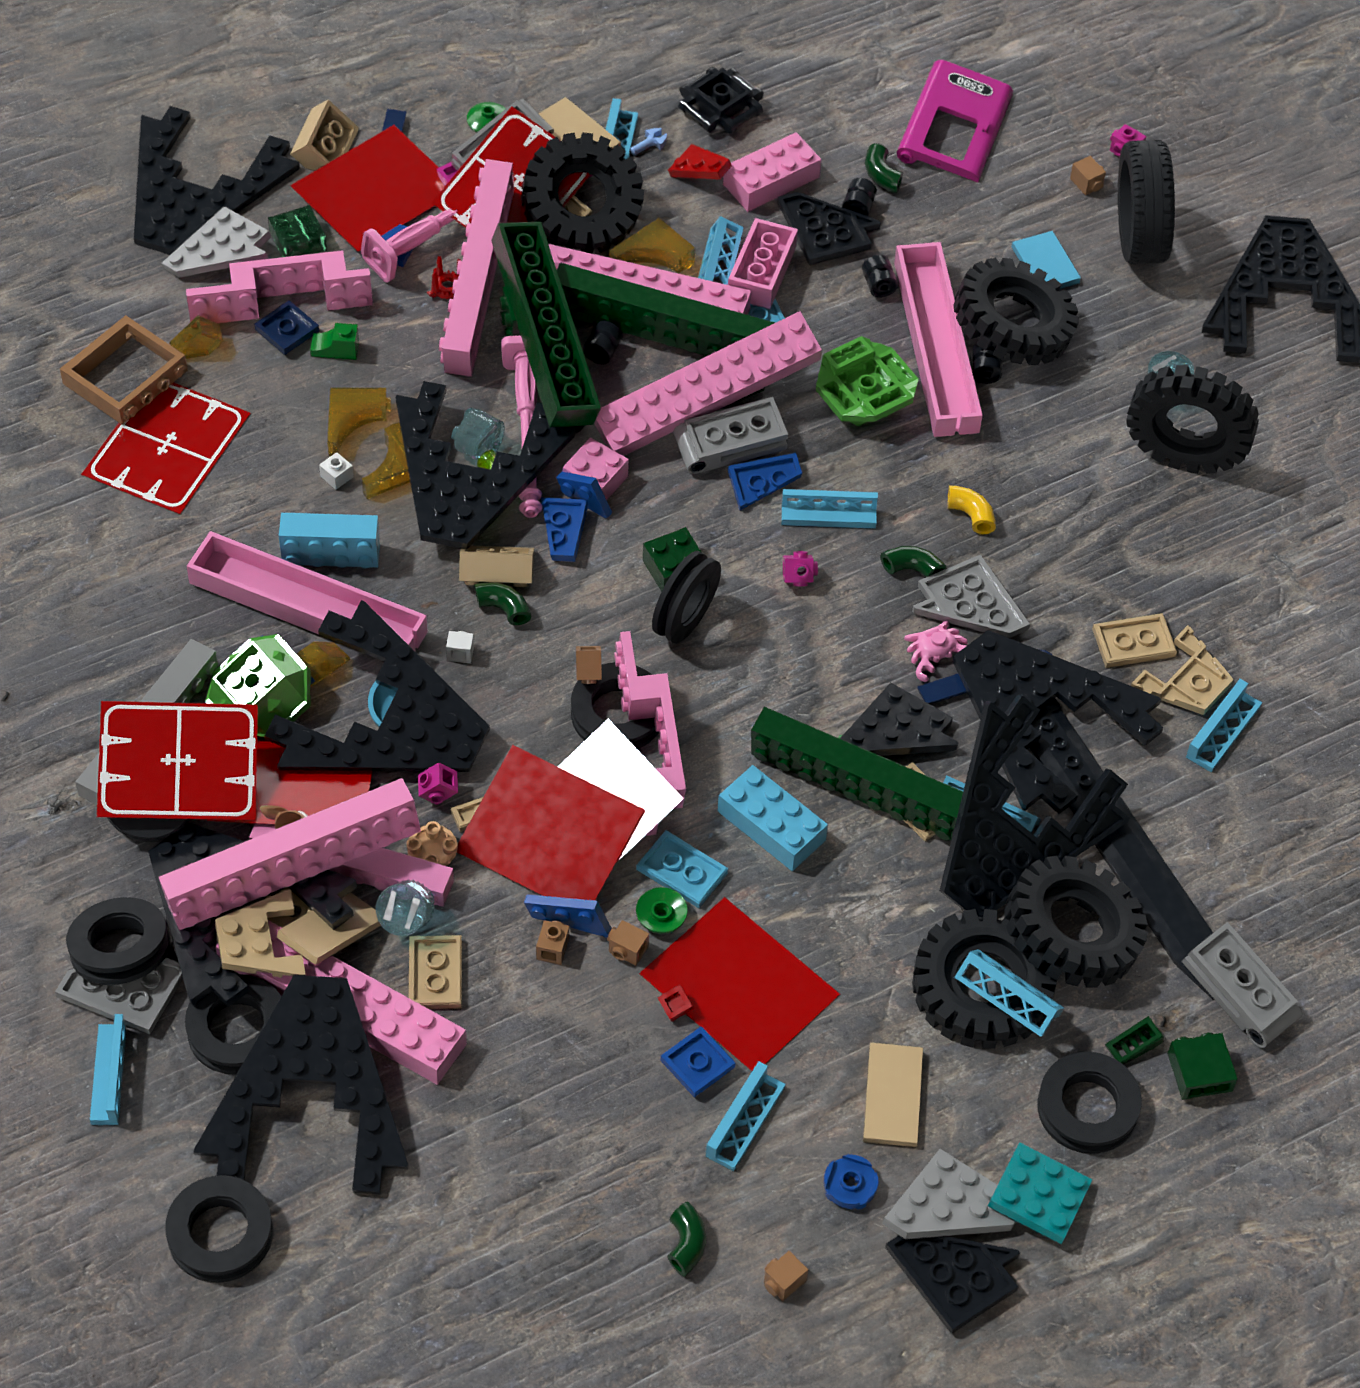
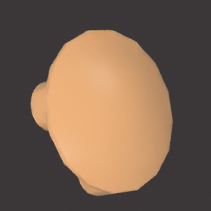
[406,821,458,866]

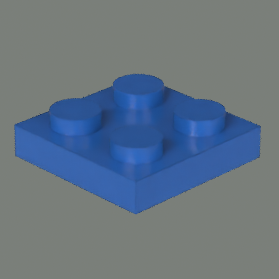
[660,1026,735,1098]

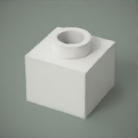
[319,452,354,490]
[446,631,474,664]

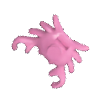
[904,620,968,682]

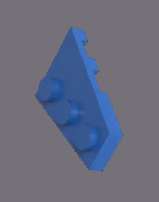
[728,453,802,511]
[541,497,588,562]
[524,894,612,938]

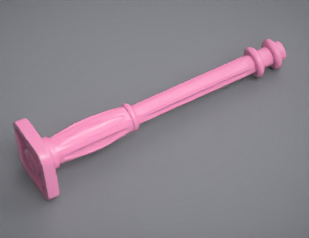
[361,208,457,283]
[501,336,542,518]

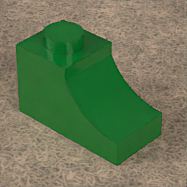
[310,323,359,360]

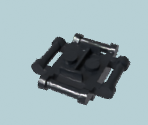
[678,67,764,134]

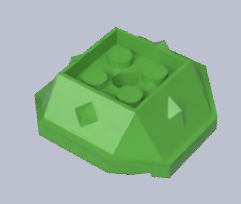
[816,336,919,426]
[205,634,311,739]

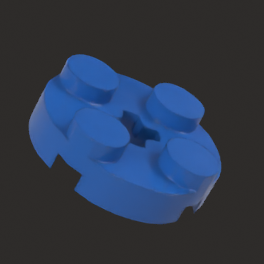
[823,1154,878,1209]

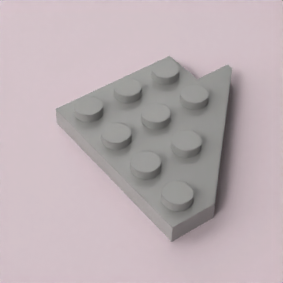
[162,206,271,278]
[912,555,1030,638]
[55,937,183,1034]
[882,1149,1015,1239]

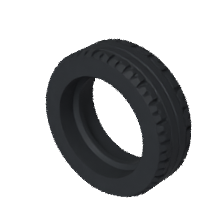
[1118,140,1175,264]

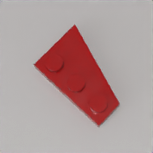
[668,144,732,179]

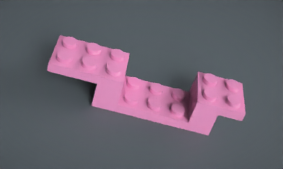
[186,251,372,326]
[614,631,686,836]

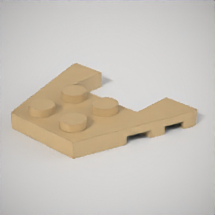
[1131,625,1234,715]
[215,890,306,978]

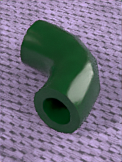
[864,143,903,193]
[880,546,947,578]
[474,582,532,625]
[667,1202,707,1276]

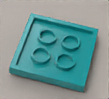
[988,1142,1093,1244]

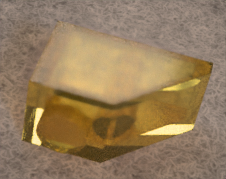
[169,315,223,359]
[296,641,350,687]

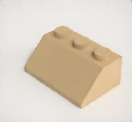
[290,99,359,170]
[459,546,534,587]

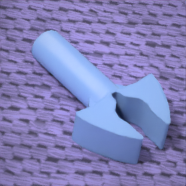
[630,128,667,155]

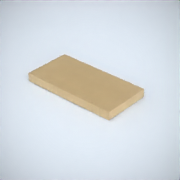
[539,97,621,148]
[277,892,385,965]
[863,1042,923,1147]

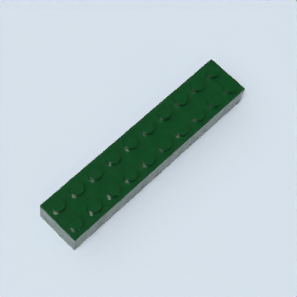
[491,222,601,427]
[557,262,775,356]
[751,706,963,840]

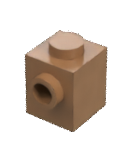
[1070,156,1106,195]
[576,646,602,684]
[536,920,569,965]
[607,920,649,966]
[764,1251,808,1301]

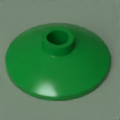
[467,102,506,133]
[636,887,688,933]

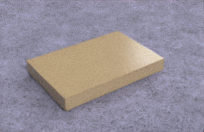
[1092,613,1177,668]
[409,935,462,1009]

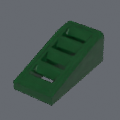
[1105,1016,1164,1065]

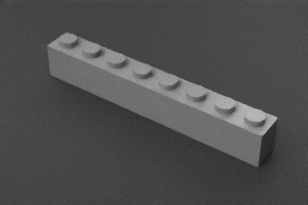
[75,639,218,805]

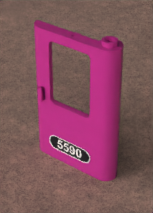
[896,60,1013,182]

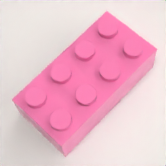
[723,132,821,212]
[728,218,798,309]

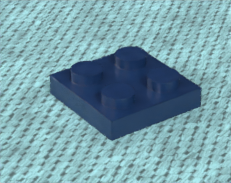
[254,300,319,355]

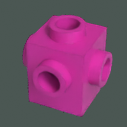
[1110,124,1147,157]
[783,551,818,587]
[418,763,458,805]

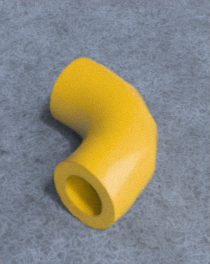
[947,485,996,534]

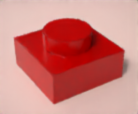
[657,985,694,1022]

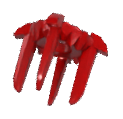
[427,256,461,299]

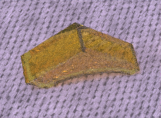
[609,218,695,274]
[327,388,391,457]
[362,423,410,499]

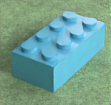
[279,513,380,568]
[717,765,828,871]

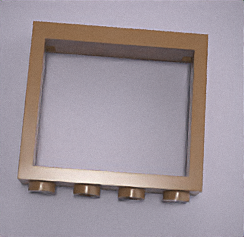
[60,315,188,425]

